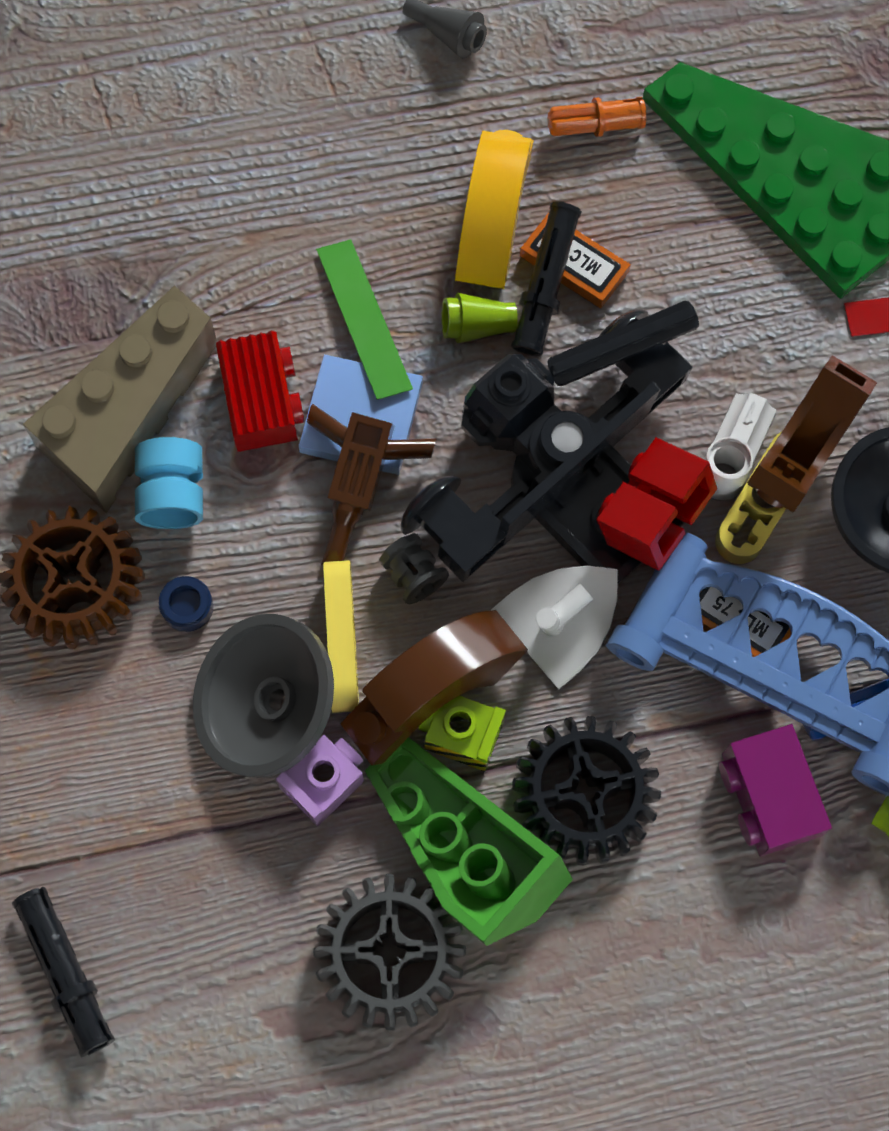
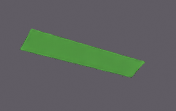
[316,239,413,400]

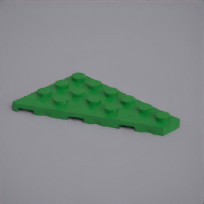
[642,62,889,299]

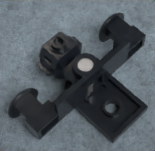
[401,309,693,585]

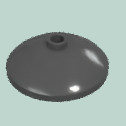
[193,614,334,778]

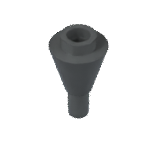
[403,0,487,59]

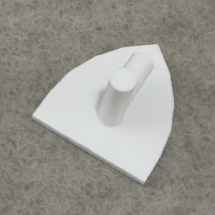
[491,566,618,690]

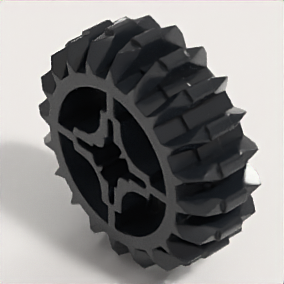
[512,716,661,866]

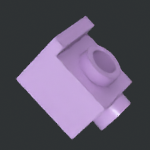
[276,735,364,827]

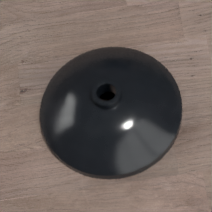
[831,427,889,573]

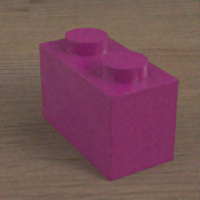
[719,724,832,857]

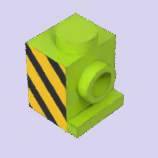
[418,695,506,772]

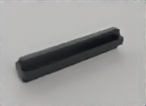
[547,301,699,386]

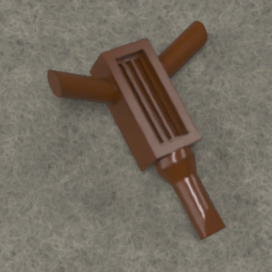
[307,404,437,565]

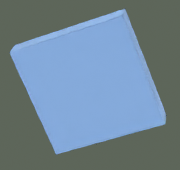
[299,354,423,475]

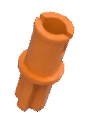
[547,97,646,137]

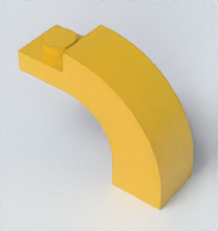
[455,130,534,289]

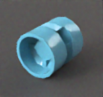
[135,437,203,529]

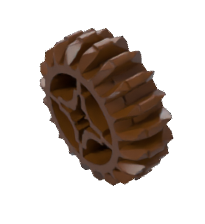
[0,505,145,649]

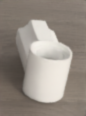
[704,392,777,500]

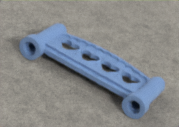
[606,532,889,796]

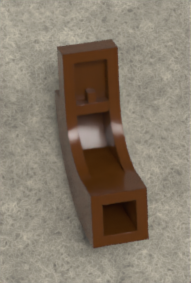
[747,355,877,513]
[340,610,528,766]

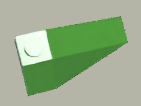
[365,737,573,946]

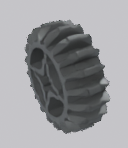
[313,874,466,1031]

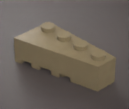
[23,285,217,514]

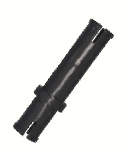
[511,202,582,356]
[12,887,115,1057]

